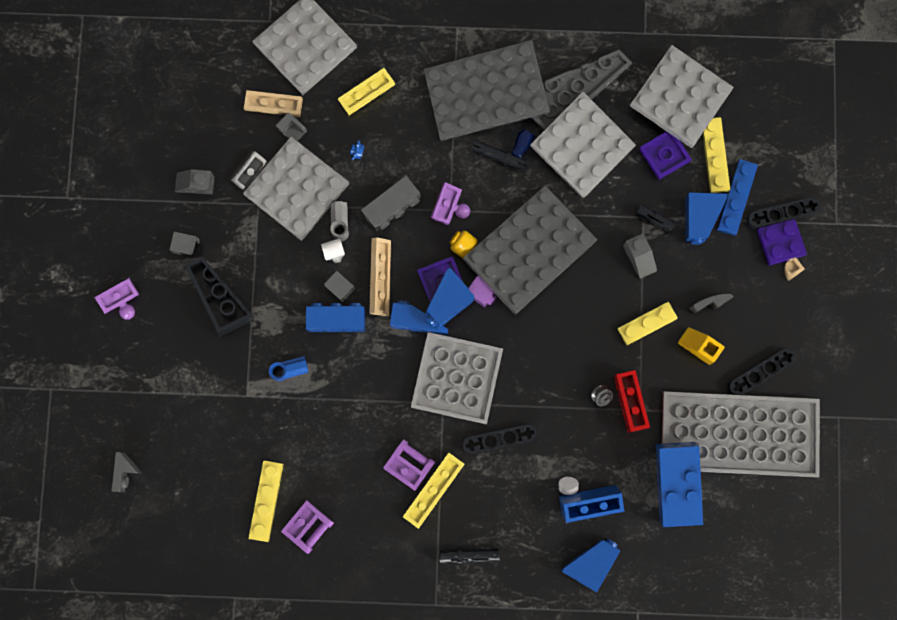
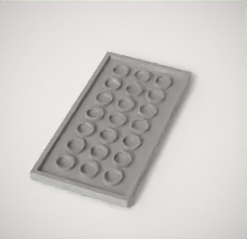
[661,392,820,477]

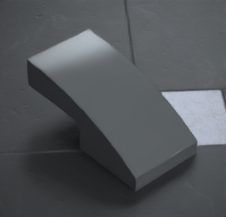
[690,294,733,314]

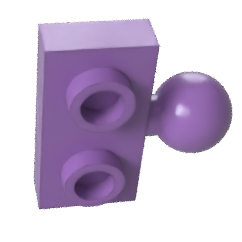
[430,182,470,225]
[95,278,139,320]

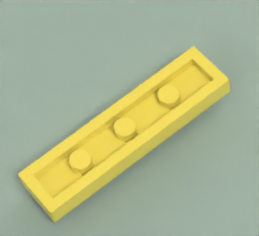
[702,117,730,193]
[403,453,464,529]
[249,461,284,542]

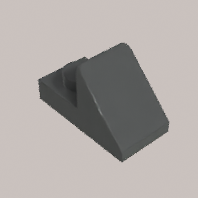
[112,452,142,492]

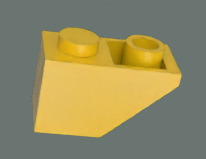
[678,327,725,365]

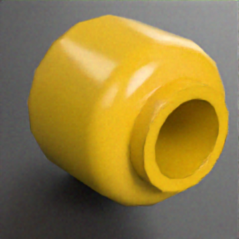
[449,231,478,259]

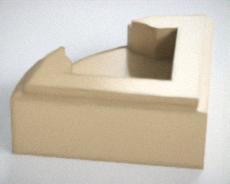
[784,258,805,281]

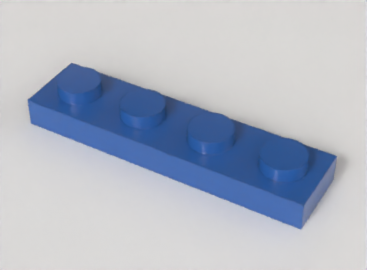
[717,159,758,236]

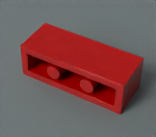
[613,370,650,433]

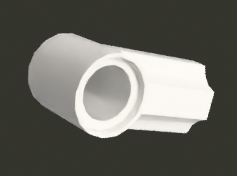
[321,238,345,263]

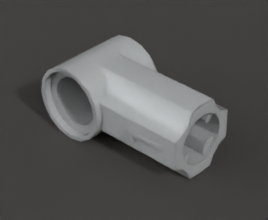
[330,201,349,242]

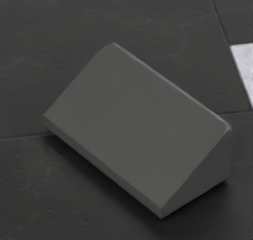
[229,150,268,191]

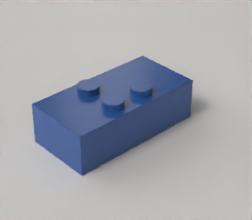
[656,442,703,527]

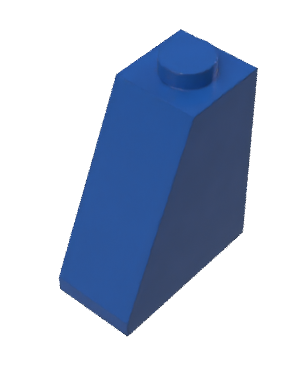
[685,193,727,245]
[425,268,475,330]
[561,538,620,592]

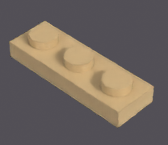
[244,90,303,117]

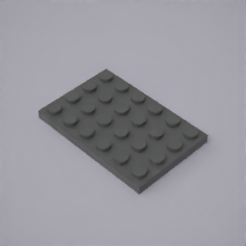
[424,40,550,141]
[463,186,597,315]

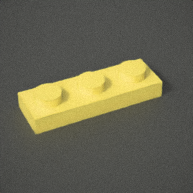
[338,68,395,115]
[617,302,678,346]

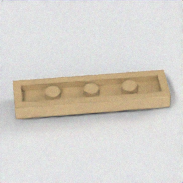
[370,237,391,316]

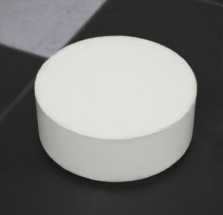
[559,477,578,495]

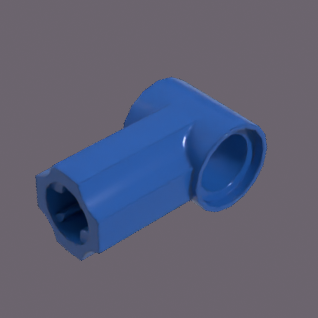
[269,356,309,382]

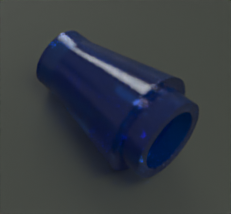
[511,129,536,158]

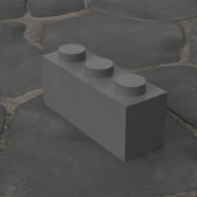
[361,176,421,231]

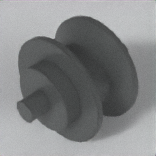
[591,385,613,407]

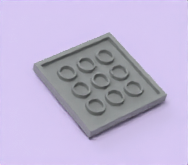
[252,0,357,96]
[630,45,734,148]
[530,92,636,198]
[243,137,349,241]
[411,332,503,425]

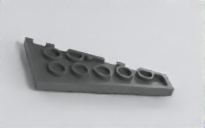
[531,50,632,131]

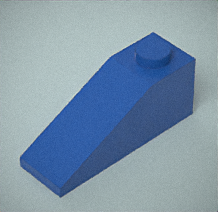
[390,301,448,335]

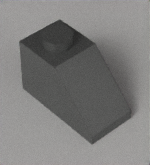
[175,169,215,195]
[623,233,657,279]

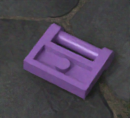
[383,440,435,491]
[281,501,334,554]

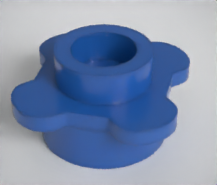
[349,140,364,160]

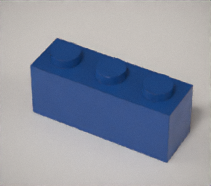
[306,303,365,332]
[559,485,624,523]

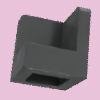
[276,112,307,141]
[170,232,200,255]
[324,271,355,303]

